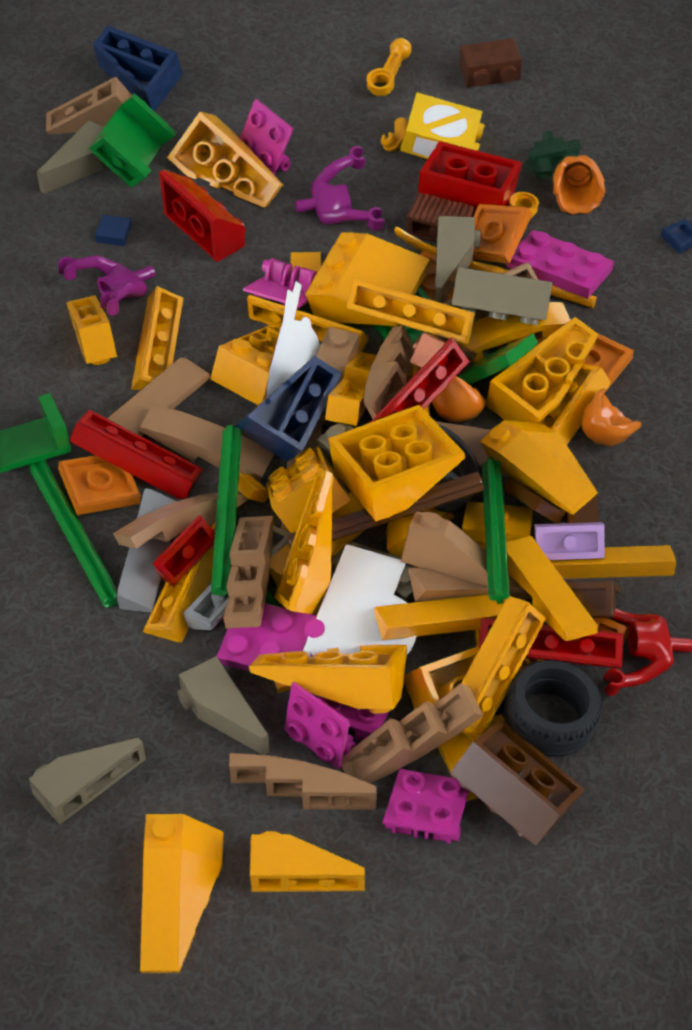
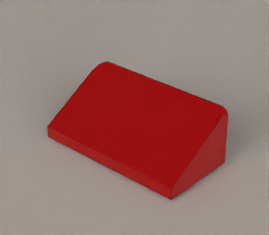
[152,515,215,587]

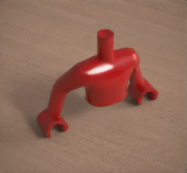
[602,608,692,696]

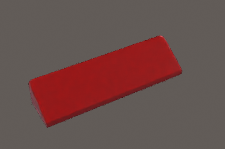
[370,338,470,423]
[70,410,203,500]
[479,618,624,669]

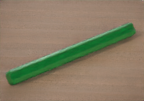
[211,425,242,597]
[481,457,510,604]
[28,460,118,608]

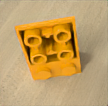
[210,325,281,405]
[266,445,351,533]

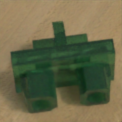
[525,130,581,180]

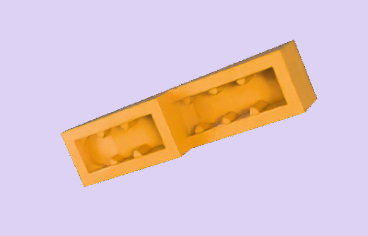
[325,352,376,426]
[506,536,598,641]

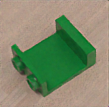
[88,93,176,187]
[0,393,72,473]

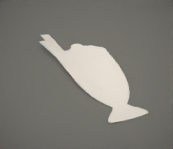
[267,281,320,397]

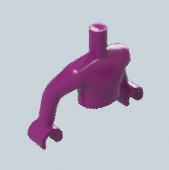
[295,146,385,231]
[58,255,155,316]

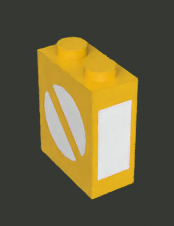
[400,92,485,159]

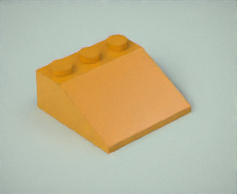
[305,232,432,326]
[328,405,465,521]

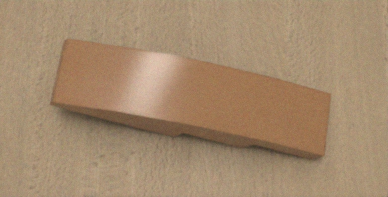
[364,325,414,419]
[138,404,274,481]
[113,492,248,549]
[223,516,274,629]
[341,683,483,783]
[229,753,376,810]

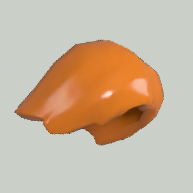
[553,155,605,215]
[432,376,487,423]
[582,388,641,447]

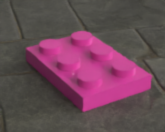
[506,230,614,299]
[217,604,325,671]

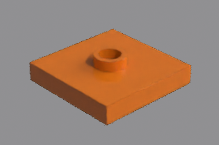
[473,204,533,263]
[58,455,141,515]

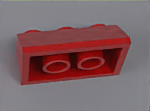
[418,141,522,213]
[159,170,246,262]

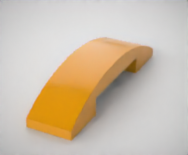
[456,302,570,362]

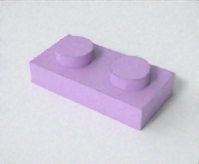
[534,522,605,560]

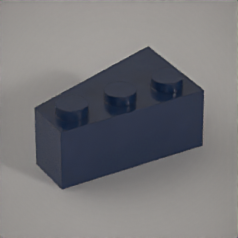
[93,25,182,111]
[234,356,342,462]

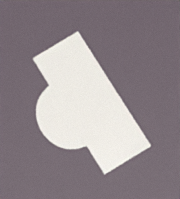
[303,544,416,657]

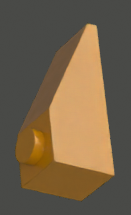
[66,295,117,365]
[250,831,365,892]

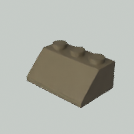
[452,267,553,325]

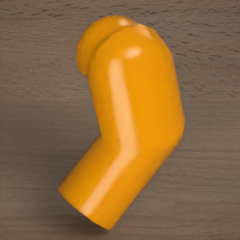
[381,118,408,152]

